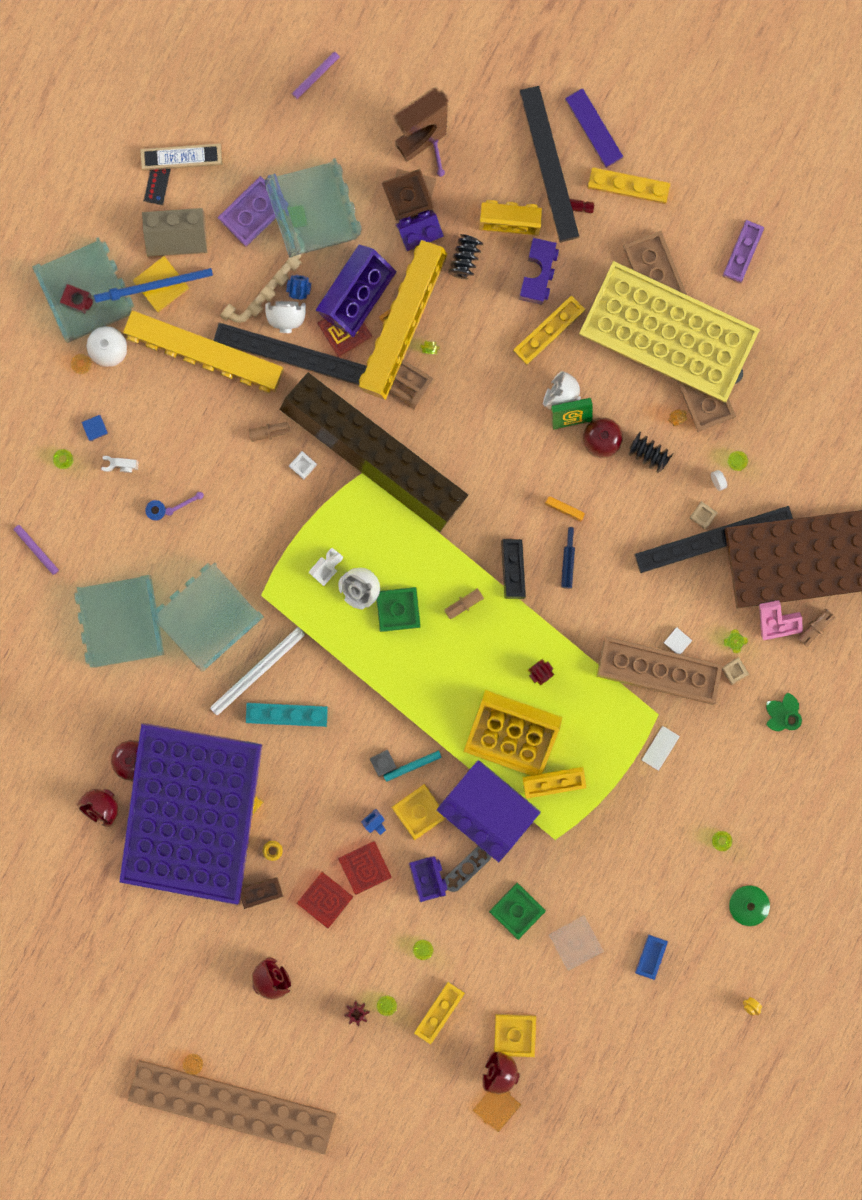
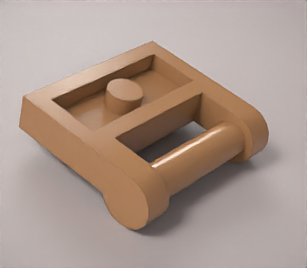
[389,360,433,409]

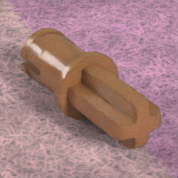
[249,422,290,442]
[444,588,484,619]

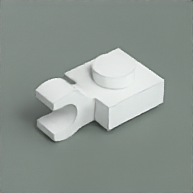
[101,456,139,473]
[308,548,343,586]

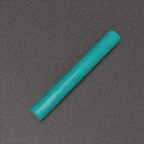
[383,750,442,782]

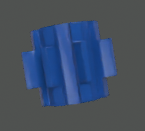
[286,275,311,300]

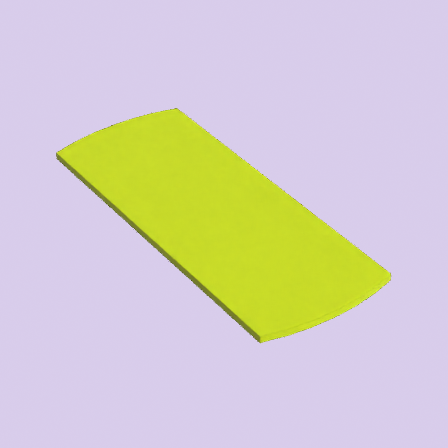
[261,473,659,840]

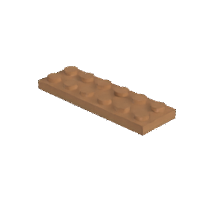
[596,636,723,705]

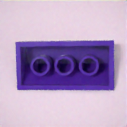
[316,244,397,337]

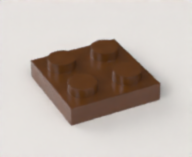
[382,169,434,221]

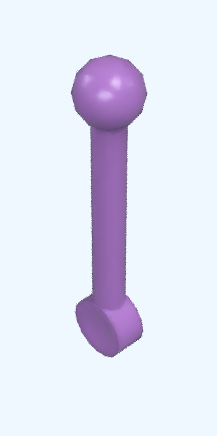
[433,140,445,177]
[166,492,204,516]

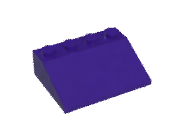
[436,760,541,862]

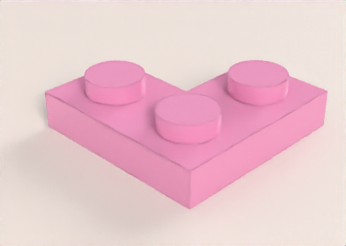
[759,600,803,640]

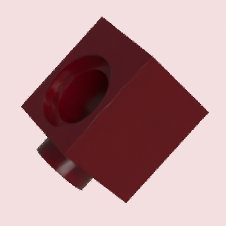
[60,284,93,314]

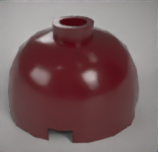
[583,417,623,458]
[111,740,139,781]
[76,789,119,827]
[252,957,291,1000]
[482,1052,520,1094]

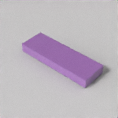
[722,220,765,284]

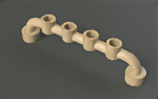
[220,227,305,323]

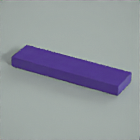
[565,88,623,168]

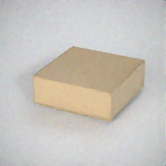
[689,501,718,530]
[722,657,749,685]

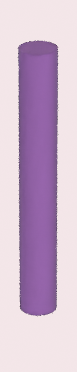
[292,51,340,99]
[13,525,59,575]

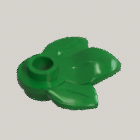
[766,693,802,731]

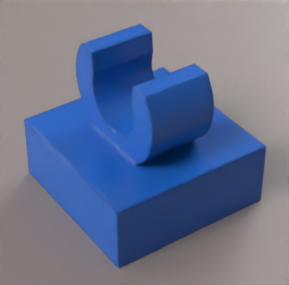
[361,809,386,835]

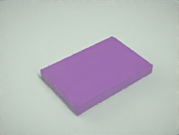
[217,176,289,247]

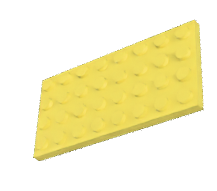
[579,261,760,403]

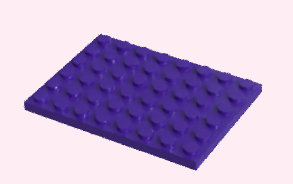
[119,723,263,905]

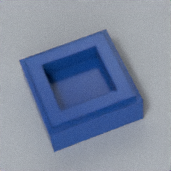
[82,415,108,441]

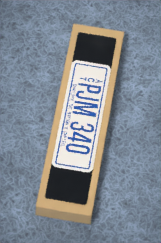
[140,144,222,171]

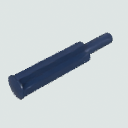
[561,527,575,589]

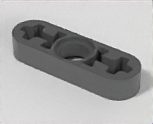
[444,846,491,892]

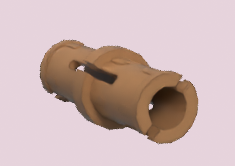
[798,609,835,647]

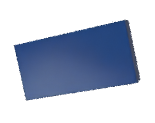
[635,934,668,980]

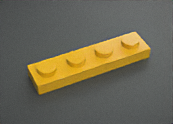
[588,167,671,204]
[513,295,585,365]

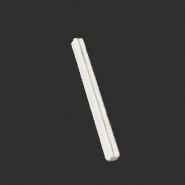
[211,627,305,715]

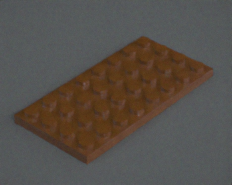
[725,510,862,609]

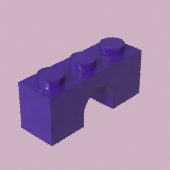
[519,238,559,305]

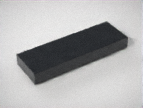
[501,539,526,599]

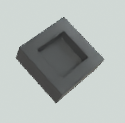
[370,749,397,776]

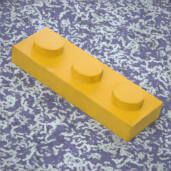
[522,767,586,799]
[414,982,465,1045]

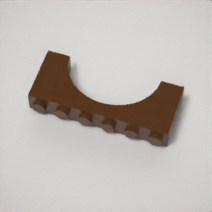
[394,87,448,161]

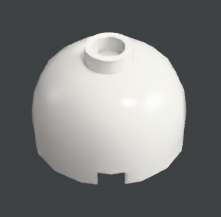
[265,301,306,333]
[86,326,127,367]
[543,371,581,410]
[338,567,380,609]

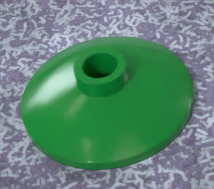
[729,885,770,926]

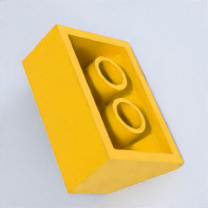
[479,200,542,236]

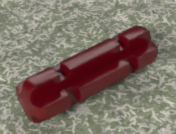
[570,199,595,214]

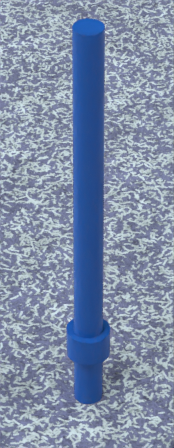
[94,268,213,303]

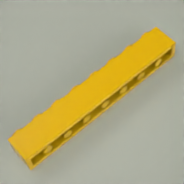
[359,240,448,400]
[123,310,284,393]

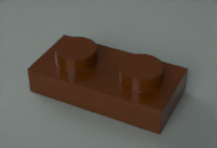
[240,877,283,909]

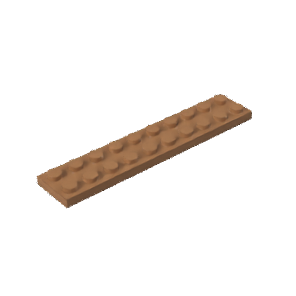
[623,231,736,432]
[128,1060,336,1155]

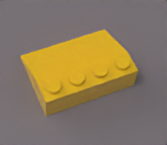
[464,690,563,776]

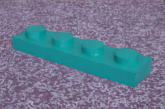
[246,703,328,727]

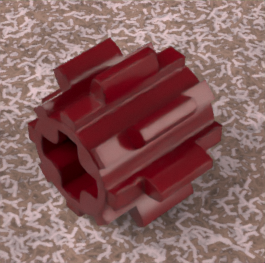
[528,659,555,686]
[344,1000,370,1027]

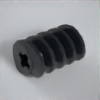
[448,234,483,280]
[629,431,674,473]

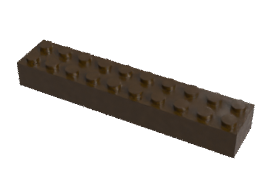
[279,372,468,532]

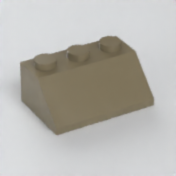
[142,208,207,257]

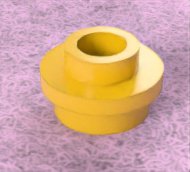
[262,841,283,861]
[743,997,762,1016]

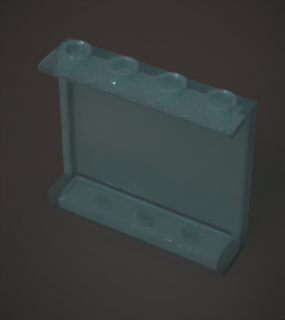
[264,158,362,257]
[32,237,135,343]
[153,563,264,672]
[74,575,164,668]

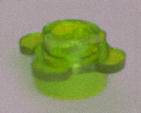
[724,629,748,654]

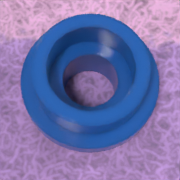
[145,500,166,521]

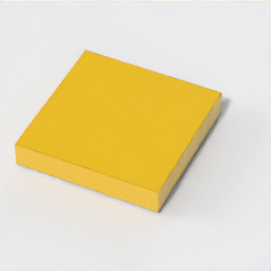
[133,256,189,312]
[391,784,446,841]
[494,1014,536,1057]

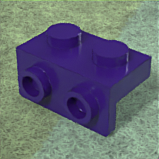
[396,210,444,251]
[408,856,447,902]

